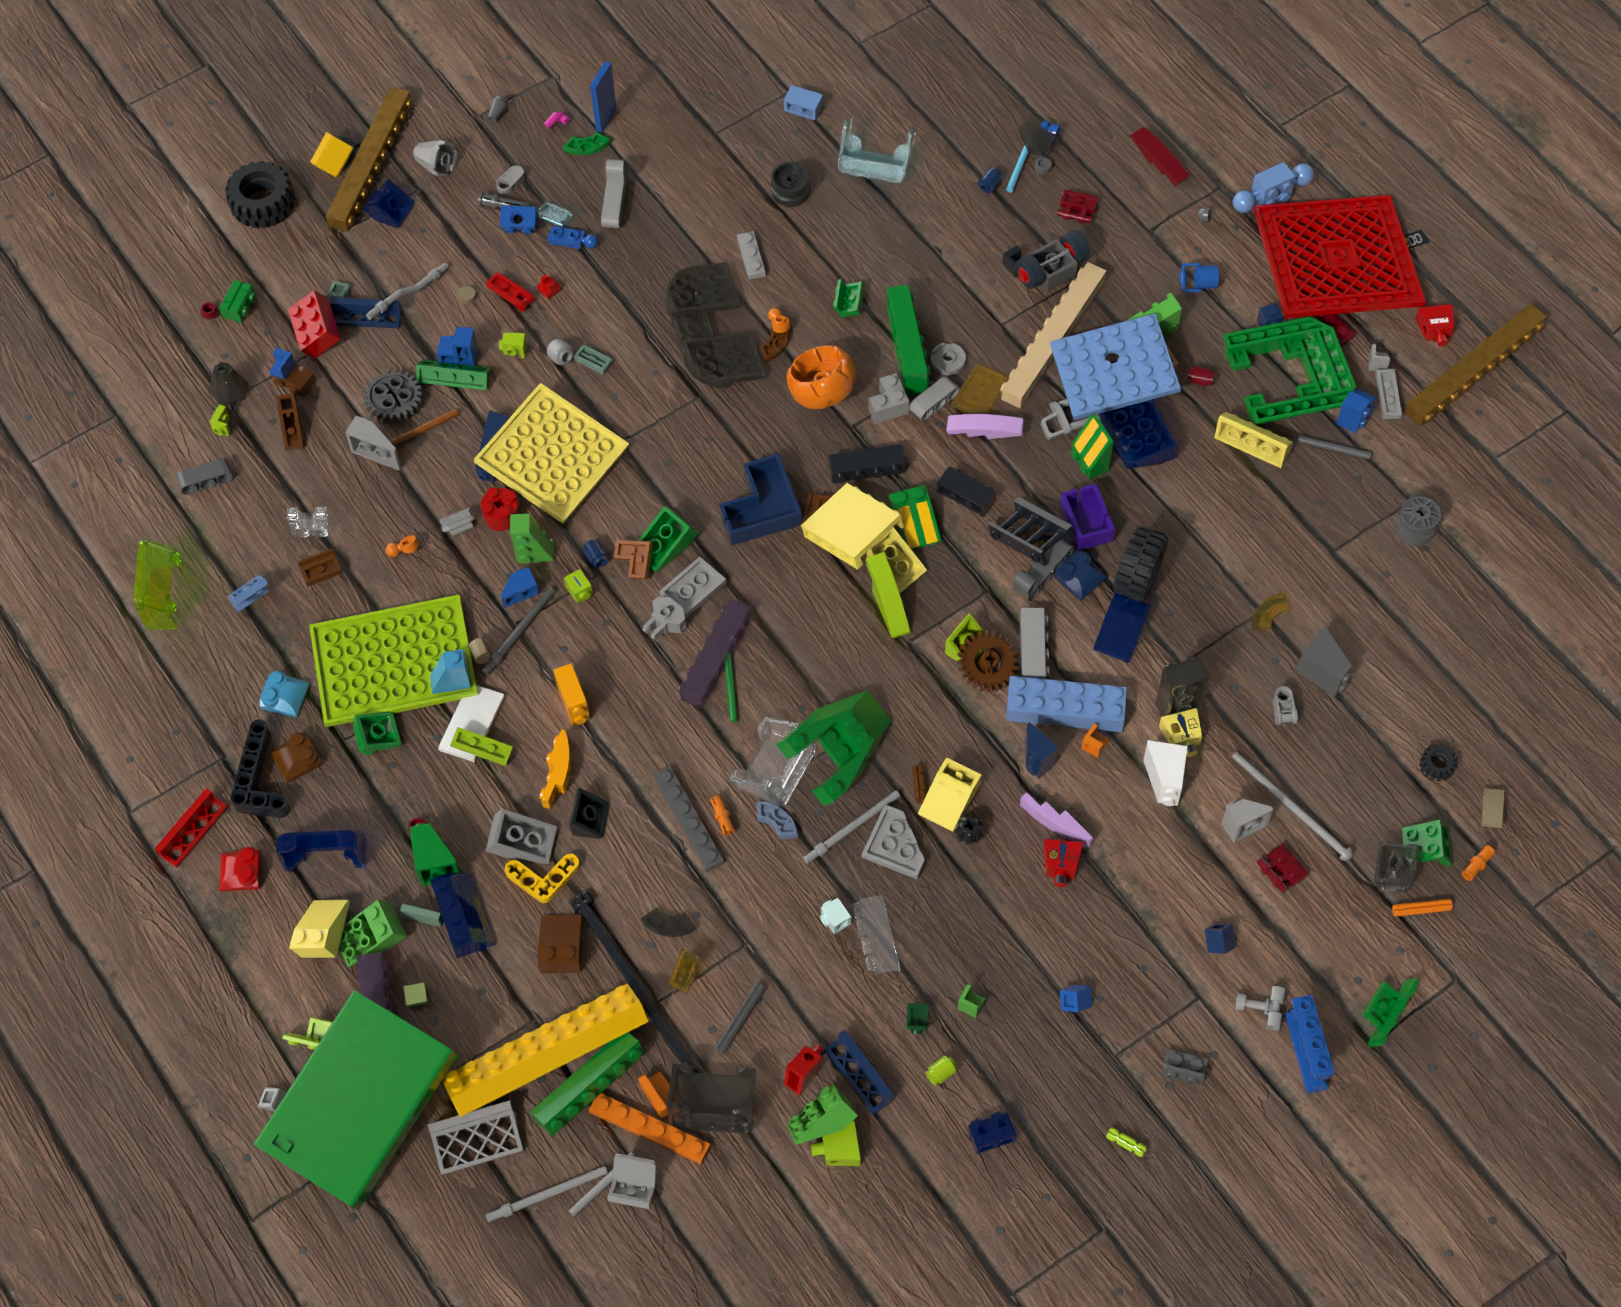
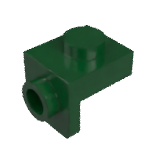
[906,1003,928,1034]

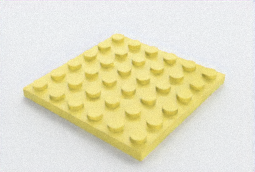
[474,383,629,524]

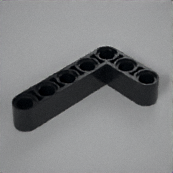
[230,719,290,818]

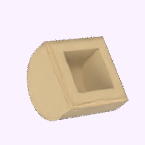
[469,637,491,664]

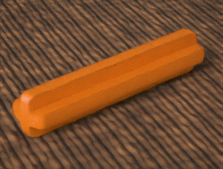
[1392,899,1453,917]

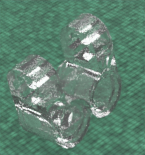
[287,506,330,538]

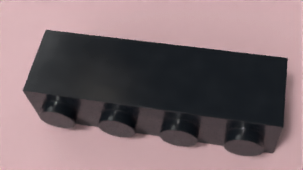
[828,445,905,483]

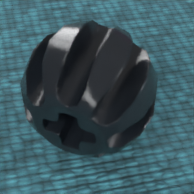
[955,815,984,845]

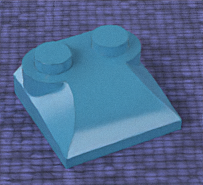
[259,671,310,718]

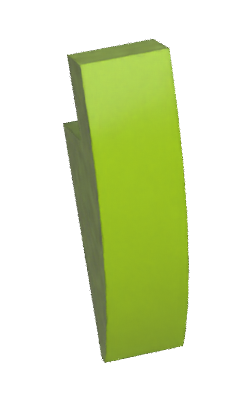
[866,552,910,638]

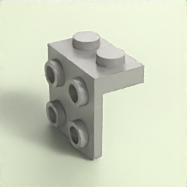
[608,1154,657,1209]

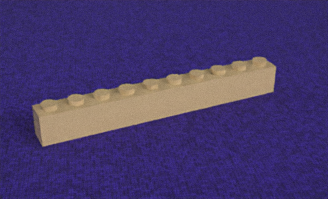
[1000,262,1107,409]

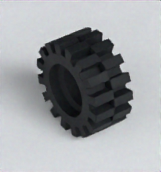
[1419,743,1458,782]

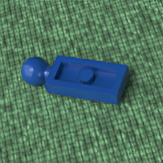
[547,226,598,249]

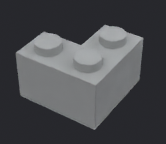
[868,373,909,424]

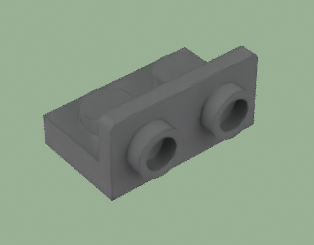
[1161,1049,1208,1085]

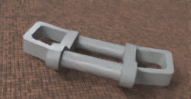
[1041,399,1114,440]

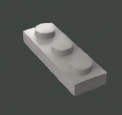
[736,231,766,280]
[1375,369,1402,419]

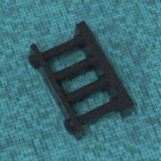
[988,497,1076,566]

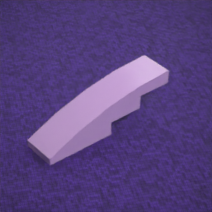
[946,414,1024,439]
[1020,793,1093,848]

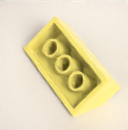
[1214,412,1293,468]

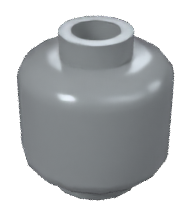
[547,339,573,365]

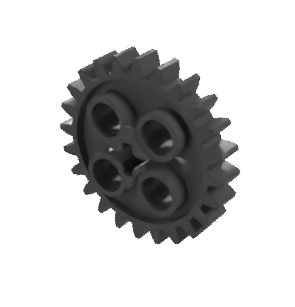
[363,369,423,423]

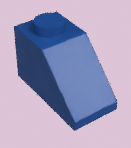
[501,567,539,608]

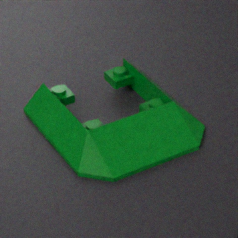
[1223,317,1356,424]

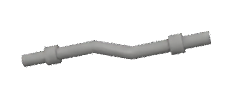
[366,262,449,320]

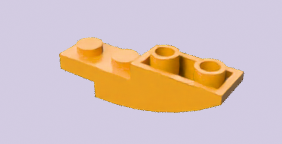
[540,729,571,809]

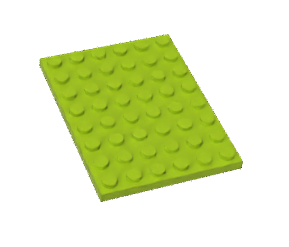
[309,595,478,727]

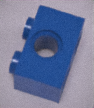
[500,206,538,234]

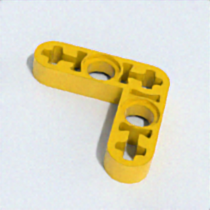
[505,854,580,903]

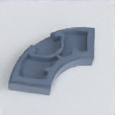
[757,801,798,839]

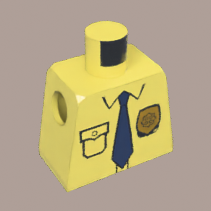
[1159,708,1202,757]

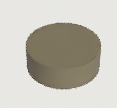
[458,286,476,304]

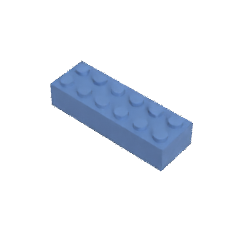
[1006,676,1127,732]

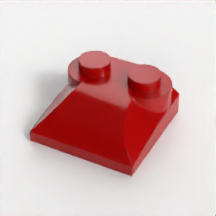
[219,847,262,892]

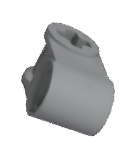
[1272,686,1298,725]

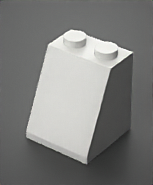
[1143,740,1187,806]

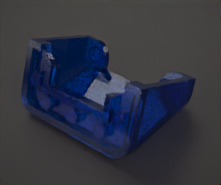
[276,828,366,871]

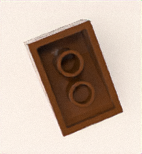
[538,914,582,974]

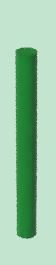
[724,652,738,723]

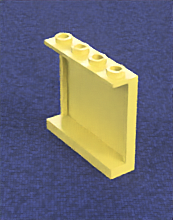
[801,483,904,570]

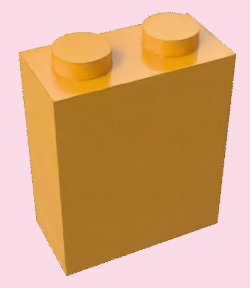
[553,663,590,726]

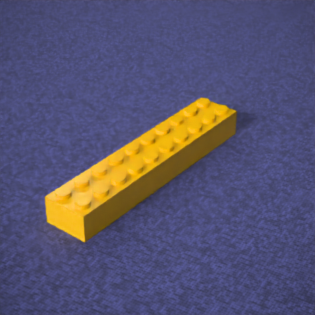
[442,983,649,1117]

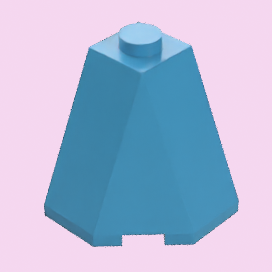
[430,649,471,694]

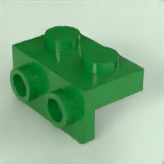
[833,279,865,318]

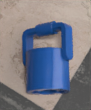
[1179,263,1219,292]

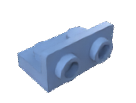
[227,575,269,612]

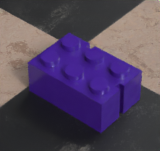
[1060,484,1115,551]

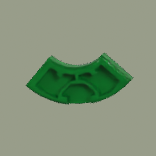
[563,132,611,155]

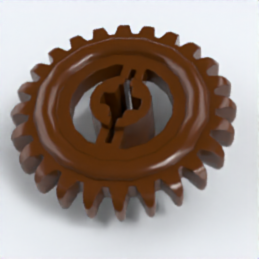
[957,630,1019,693]

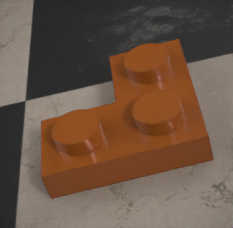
[614,540,653,580]

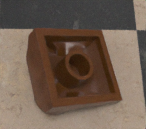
[270,732,322,784]

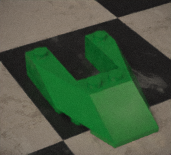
[776,691,891,806]

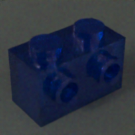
[967,1112,1017,1155]

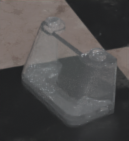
[729,717,815,806]

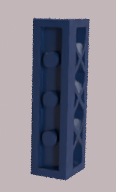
[329,297,402,329]
[825,1030,894,1115]

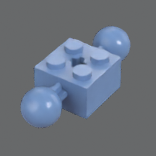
[1233,162,1314,213]

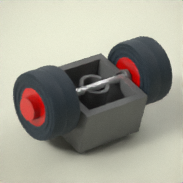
[1015,230,1090,291]

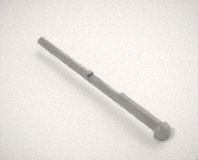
[1232,752,1353,861]

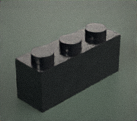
[937,466,996,517]

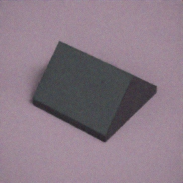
[569,787,609,839]

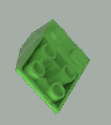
[339,900,407,968]
[787,1083,858,1145]

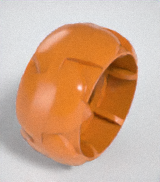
[786,345,857,410]

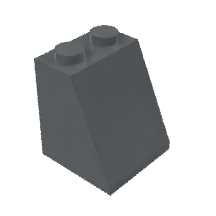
[1296,627,1352,697]

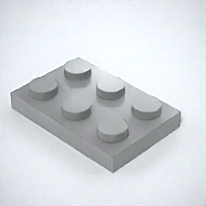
[659,556,726,618]

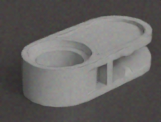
[496,165,525,195]

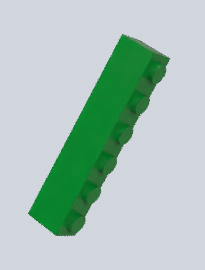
[530,1032,645,1137]

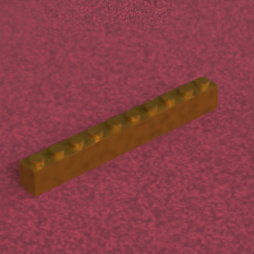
[325,87,413,232]
[1404,303,1547,427]

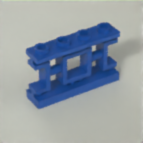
[1285,995,1334,1094]

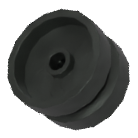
[771,162,809,207]

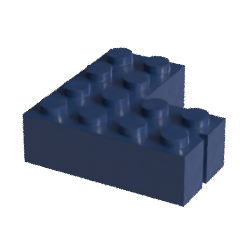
[719,454,802,546]

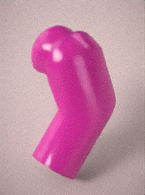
[544,112,570,129]

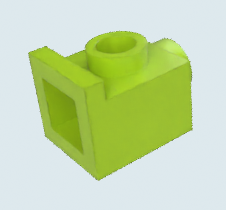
[499,333,527,358]

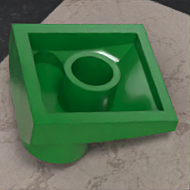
[353,712,402,755]

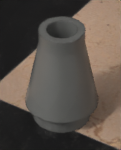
[487,96,508,123]

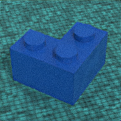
[437,327,478,366]
[1336,388,1376,434]

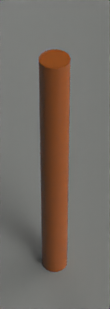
[390,409,459,447]

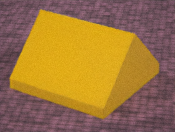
[310,132,354,178]

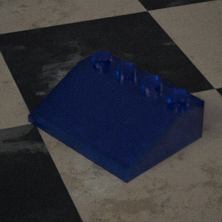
[1098,399,1178,469]

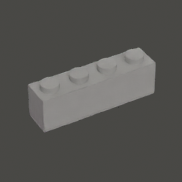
[1020,608,1049,679]

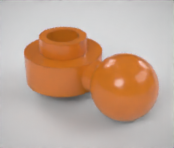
[768,308,790,333]
[386,535,419,557]

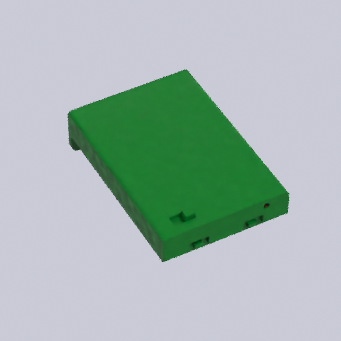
[253,990,461,1211]

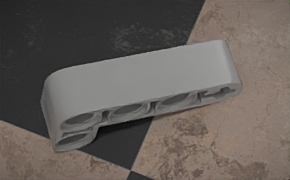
[601,159,627,228]

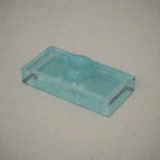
[538,202,573,227]

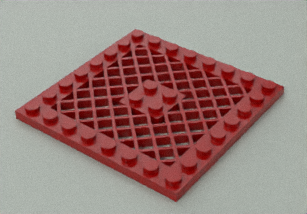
[1253,195,1426,318]

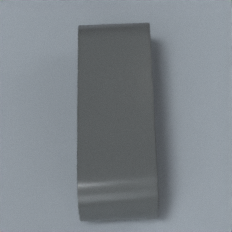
[176,459,233,495]

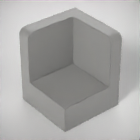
[1368,344,1390,371]

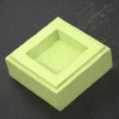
[404,982,428,1008]

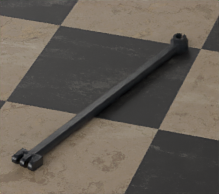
[568,891,703,1085]

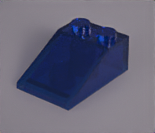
[1093,593,1151,663]

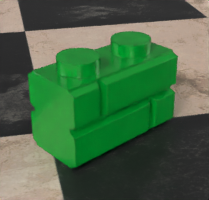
[219,280,257,323]

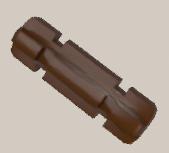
[913,765,926,803]

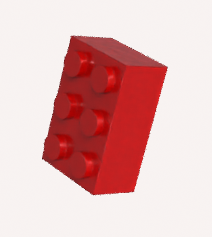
[288,290,341,358]

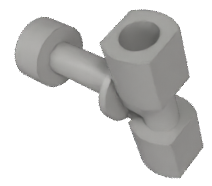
[1235,986,1285,1031]

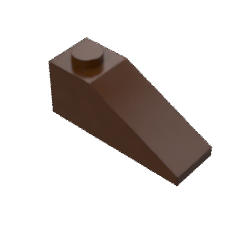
[276,393,304,451]

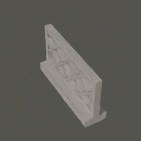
[428,1101,523,1175]

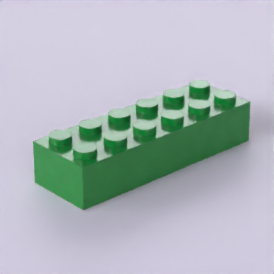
[887,285,930,396]

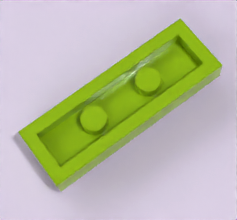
[450,727,513,766]

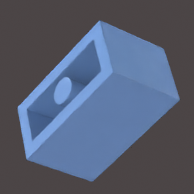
[784,85,823,121]

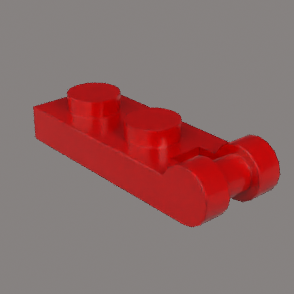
[486,272,535,312]

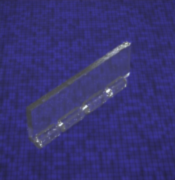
[852,895,900,975]

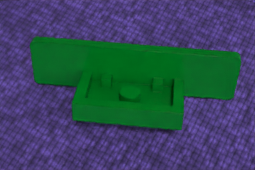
[1362,978,1420,1047]

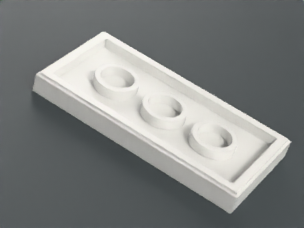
[438,685,505,762]

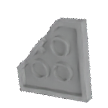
[862,805,925,879]

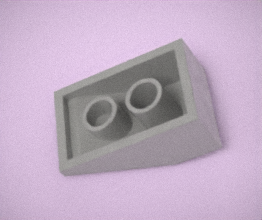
[345,416,401,471]
[486,809,557,864]

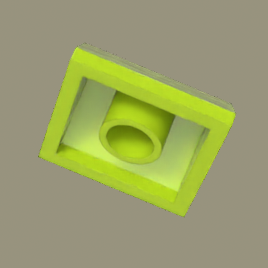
[945,614,984,662]

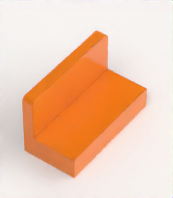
[638,1072,682,1119]

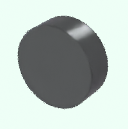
[1034,157,1052,175]

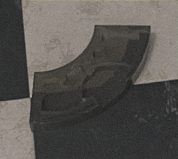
[640,908,696,937]

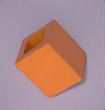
[1081,723,1110,758]

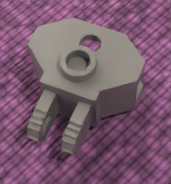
[642,597,686,640]

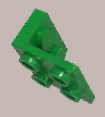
[1402,820,1452,866]

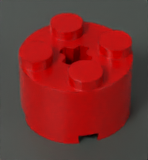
[481,487,520,531]

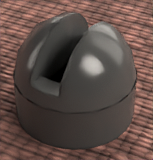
[1197,207,1211,222]

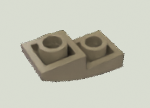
[1481,788,1504,828]

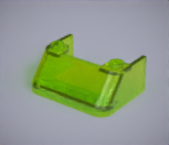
[133,539,183,630]

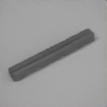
[715,983,765,1054]

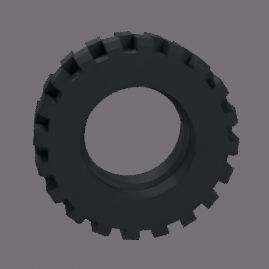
[225,161,295,228]
[1113,526,1168,602]

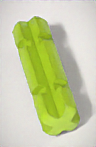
[1107,1127,1147,1157]

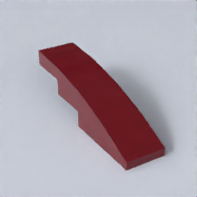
[1130,126,1190,187]

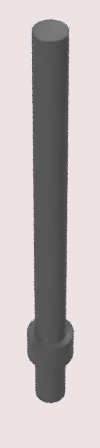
[482,587,555,676]

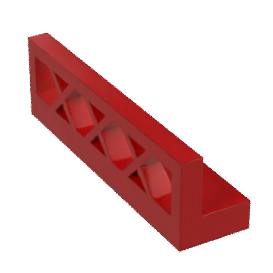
[155,788,228,868]

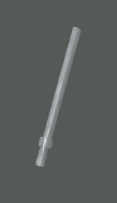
[803,790,900,864]
[485,1166,608,1222]

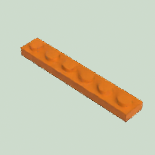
[589,1093,711,1165]

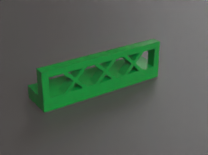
[416,360,492,390]

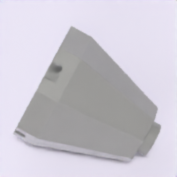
[413,140,458,177]

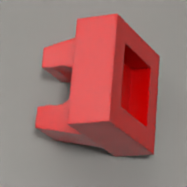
[536,275,562,300]

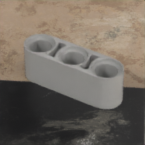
[909,376,959,421]

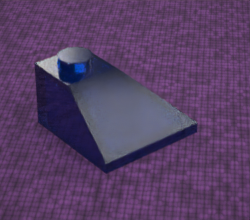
[363,179,415,228]

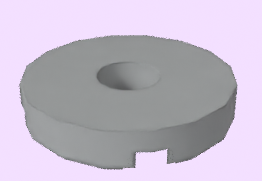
[930,343,966,376]

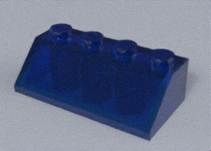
[430,873,495,958]

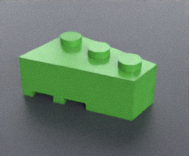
[1124,293,1182,336]
[510,514,554,564]

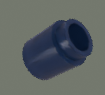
[978,167,1002,193]
[583,540,608,568]

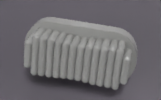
[440,507,476,536]

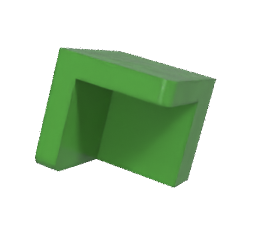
[958,984,986,1018]

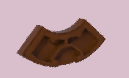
[759,327,789,363]

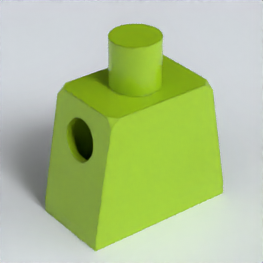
[811,1121,860,1166]

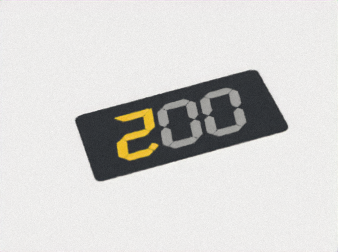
[1404,229,1429,249]

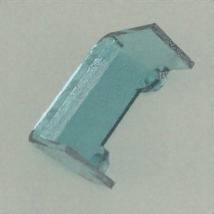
[838,116,916,183]

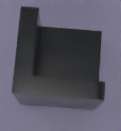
[1002,245,1022,278]

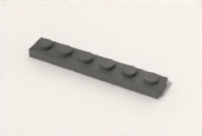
[652,766,724,873]

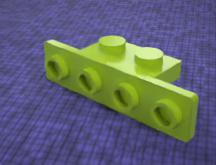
[282,1017,333,1050]

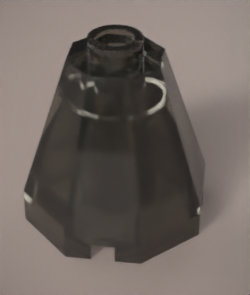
[209,362,249,406]

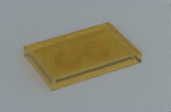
[951,364,1009,414]

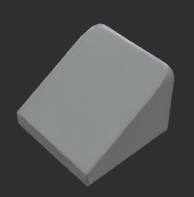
[258,1087,286,1112]

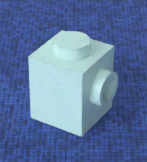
[820,898,851,934]

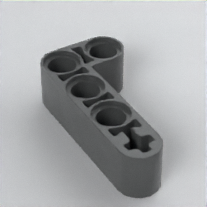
[1013,539,1075,602]

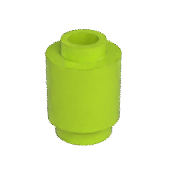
[925,1056,957,1086]

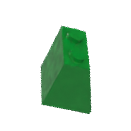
[410,823,461,886]

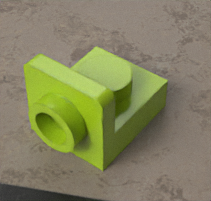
[209,404,231,436]

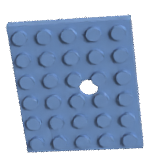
[1050,314,1181,420]

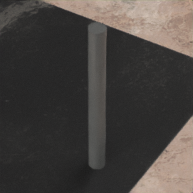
[1298,435,1372,460]

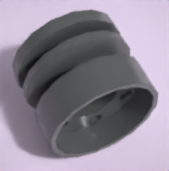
[1396,496,1441,546]

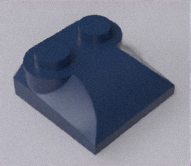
[1054,551,1108,601]

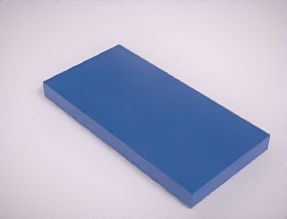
[590,61,617,133]

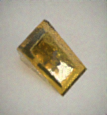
[669,949,702,993]

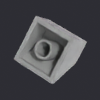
[1221,799,1273,843]

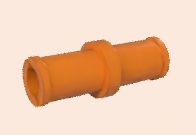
[710,795,735,836]
[1461,845,1495,881]

